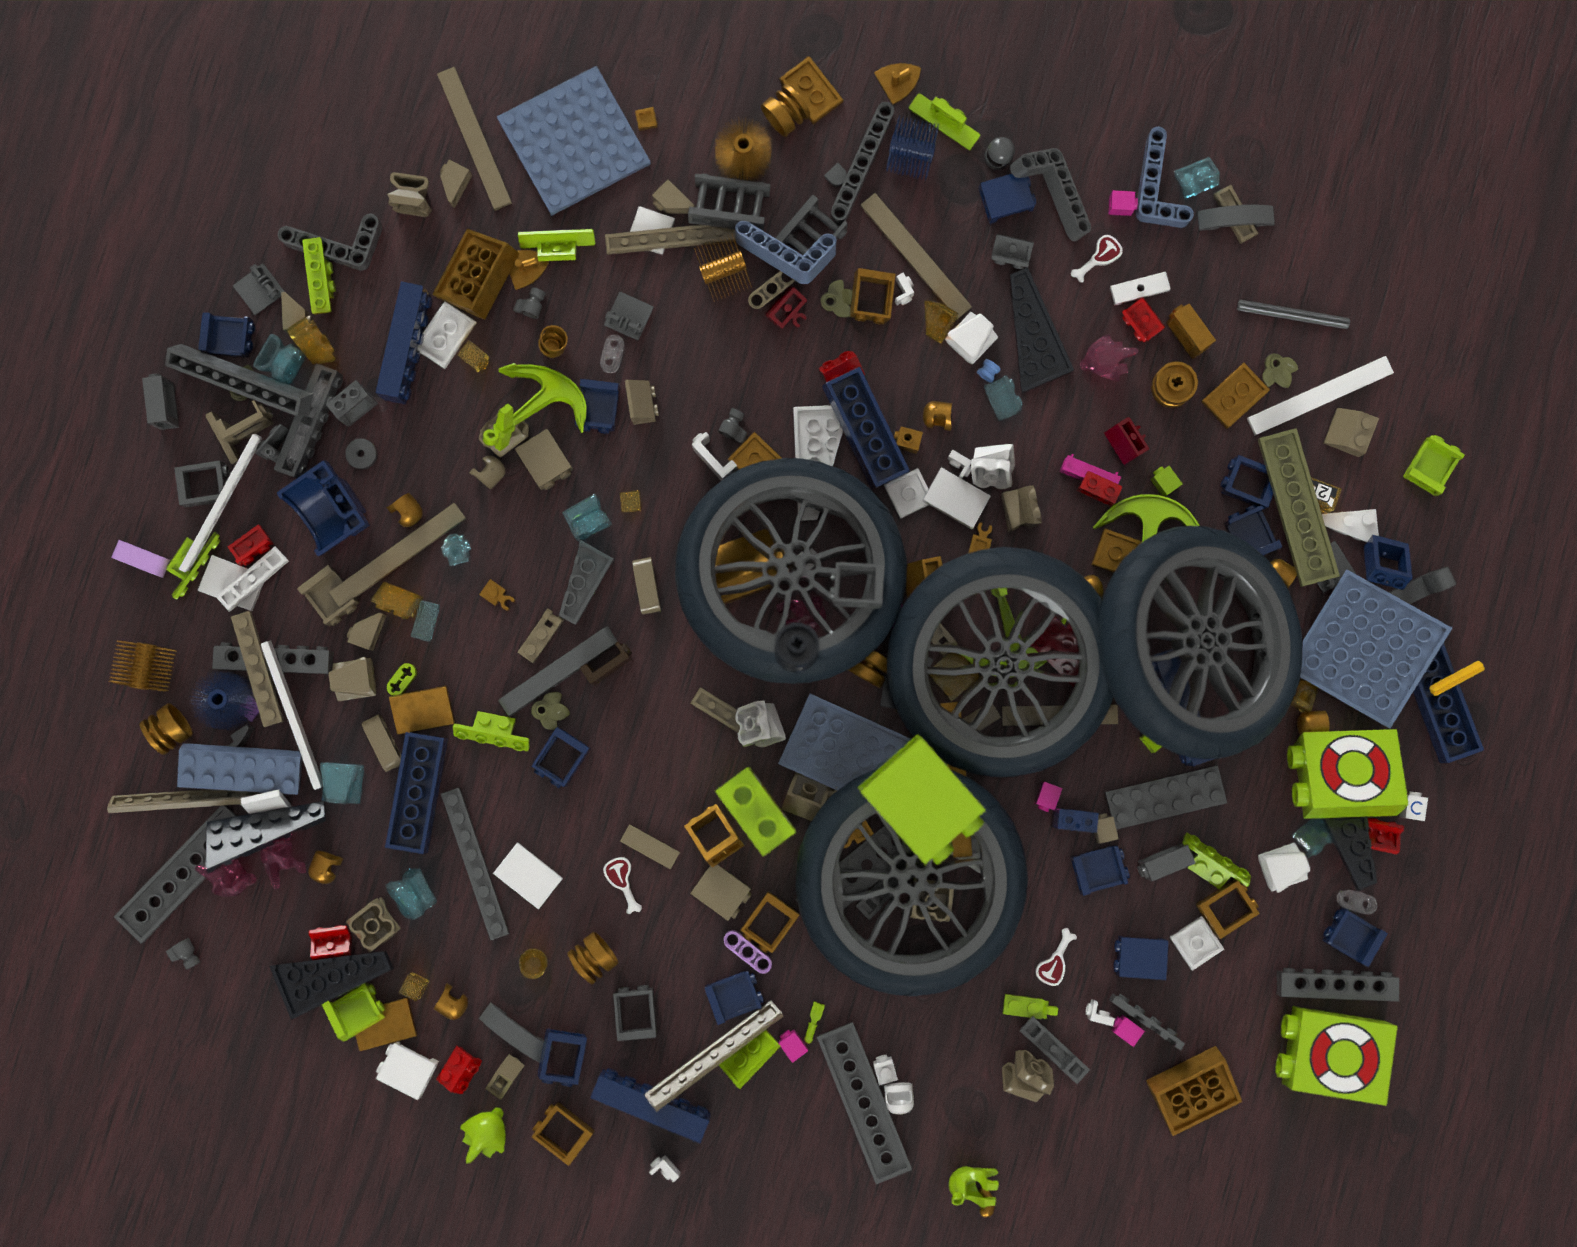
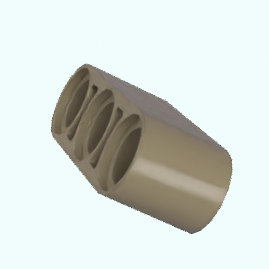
[748,271,795,309]
[632,557,661,615]
[362,714,402,772]

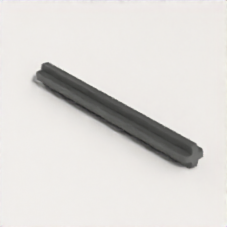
[1237,300,1350,329]

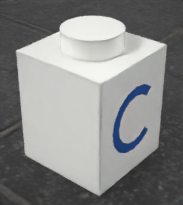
[1399,791,1428,821]

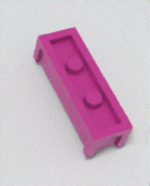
[1060,454,1121,484]

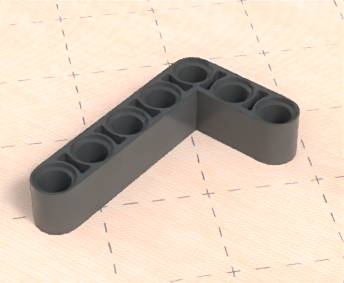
[1010,148,1091,241]
[277,214,383,271]
[1388,566,1457,604]

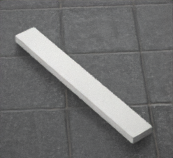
[1247,356,1394,435]
[179,434,262,572]
[261,640,324,790]

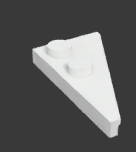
[1322,509,1379,542]

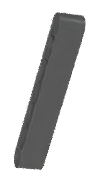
[831,102,894,225]
[498,626,618,717]

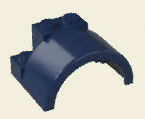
[277,460,370,556]

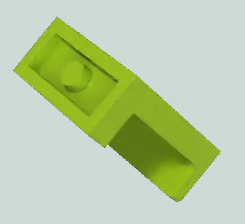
[1403,435,1465,496]
[322,983,385,1042]

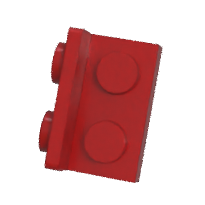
[1077,471,1122,506]

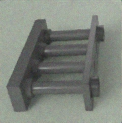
[688,174,770,231]
[775,195,848,285]

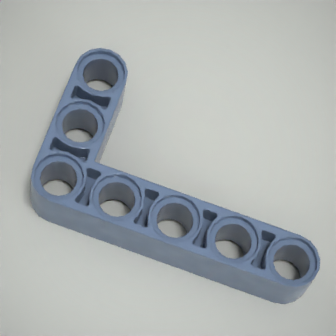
[1136,127,1194,228]
[735,221,836,284]

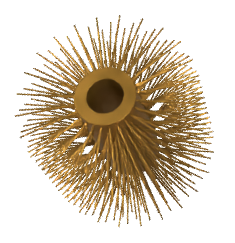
[715,117,772,181]
[694,233,752,302]
[109,641,175,691]

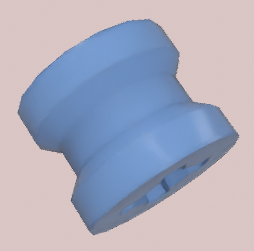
[977,359,1001,383]

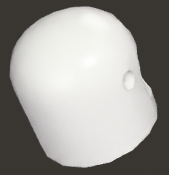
[884,1082,914,1114]

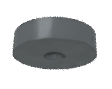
[345,438,378,470]

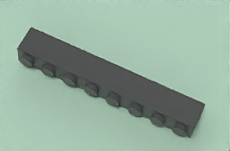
[165,344,313,416]

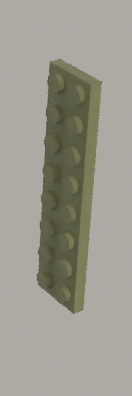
[1258,428,1340,587]

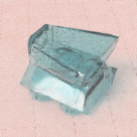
[253,334,305,385]
[562,493,612,541]
[320,762,364,804]
[386,868,437,919]

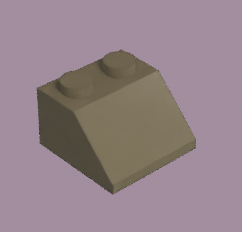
[625,380,659,425]
[1324,408,1379,457]
[781,772,830,821]

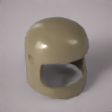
[469,455,505,490]

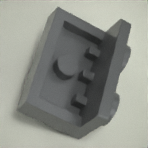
[991,234,1034,269]

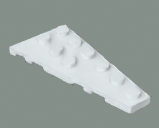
[793,405,843,521]

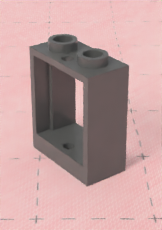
[142,373,179,430]
[326,380,378,427]
[174,461,231,508]
[830,562,884,609]
[1137,843,1196,882]
[613,985,658,1041]

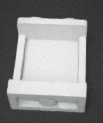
[692,432,738,481]
[376,1041,439,1100]

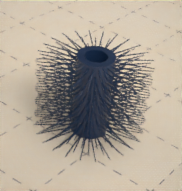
[886,115,939,181]
[190,671,257,730]

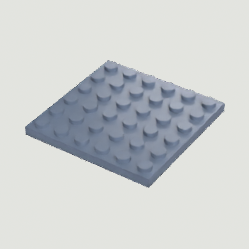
[497,66,651,216]
[1300,569,1452,729]

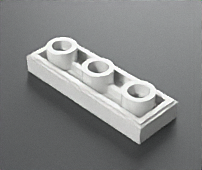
[1110,271,1171,305]

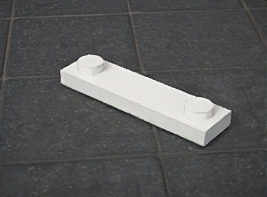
[216,546,289,612]

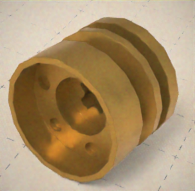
[761,84,810,137]
[140,703,193,755]
[567,931,619,984]

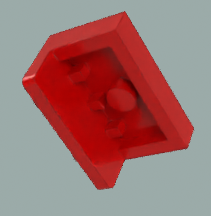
[1122,297,1166,342]
[819,351,865,383]
[227,524,274,566]
[1368,818,1404,855]
[308,925,352,960]
[436,1046,482,1094]

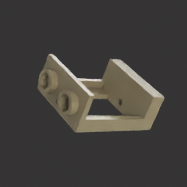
[213,400,274,445]

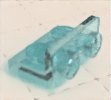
[1175,157,1220,198]
[984,375,1023,421]
[1292,818,1333,858]

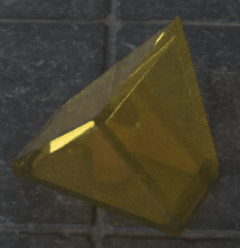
[924,300,959,343]
[1290,678,1318,712]

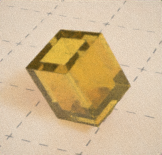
[457,340,489,372]
[399,972,429,1001]

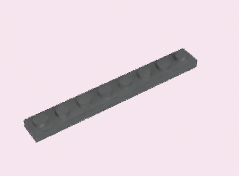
[441,787,510,940]

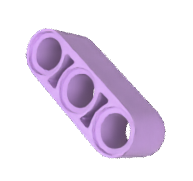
[111,540,171,578]
[724,930,772,973]

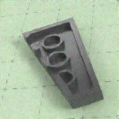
[559,540,614,625]
[1109,993,1185,1050]

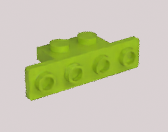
[909,93,980,150]
[518,229,595,261]
[302,237,336,315]
[166,532,220,600]
[453,711,530,751]
[1182,832,1251,889]

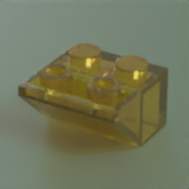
[287,316,336,365]
[371,582,423,620]

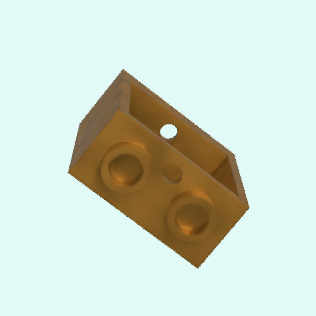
[850,268,895,324]
[1166,303,1216,359]
[685,804,744,868]
[1195,879,1260,939]
[741,891,800,953]
[532,1102,595,1166]

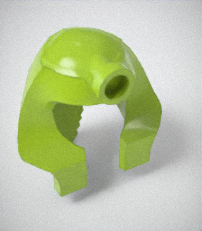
[460,1108,505,1163]
[949,1166,998,1208]

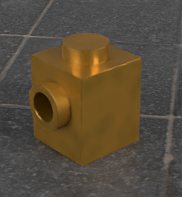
[894,426,923,454]

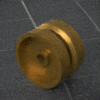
[1151,361,1198,408]
[848,650,887,688]

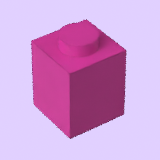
[1108,190,1138,216]
[1034,781,1062,812]
[1111,1014,1145,1047]
[779,1029,808,1063]

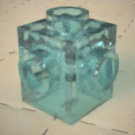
[441,534,471,566]

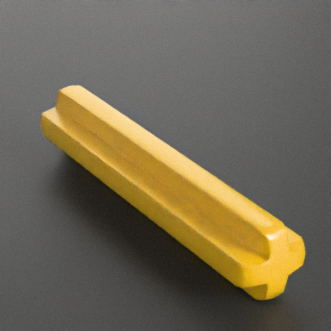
[1429,661,1484,696]

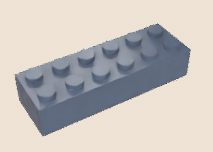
[177,743,302,795]

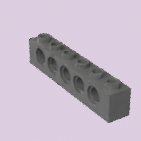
[212,642,334,674]
[1276,968,1399,1001]

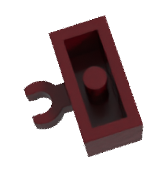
[764,286,807,329]
[1104,417,1149,465]

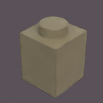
[1094,813,1119,844]

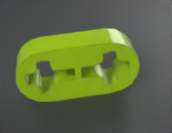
[387,663,417,695]

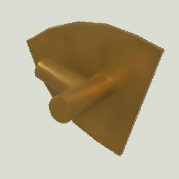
[874,63,921,105]
[509,250,549,290]

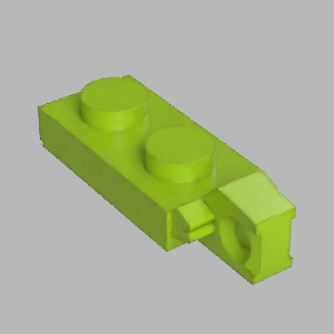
[1002,994,1058,1019]

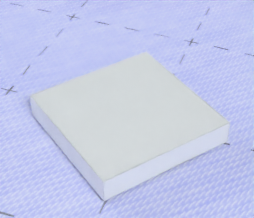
[630,206,675,255]
[884,468,929,519]
[241,790,292,814]
[1169,916,1224,971]

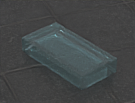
[411,600,440,642]

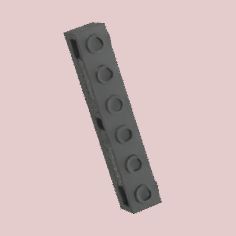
[274,363,343,479]

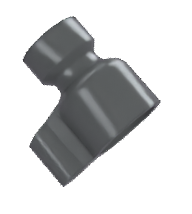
[513,287,546,319]
[718,408,748,444]
[165,938,200,970]

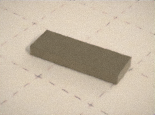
[1213,185,1259,244]
[206,411,240,466]
[690,687,740,733]
[620,824,680,869]

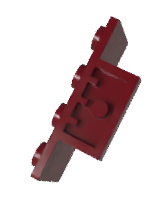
[1031,617,1079,687]

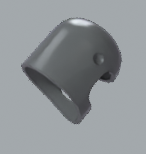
[984,137,1015,170]

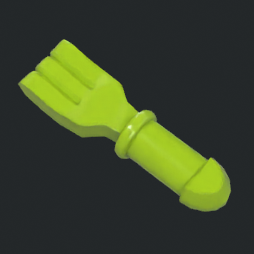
[804,1002,825,1044]

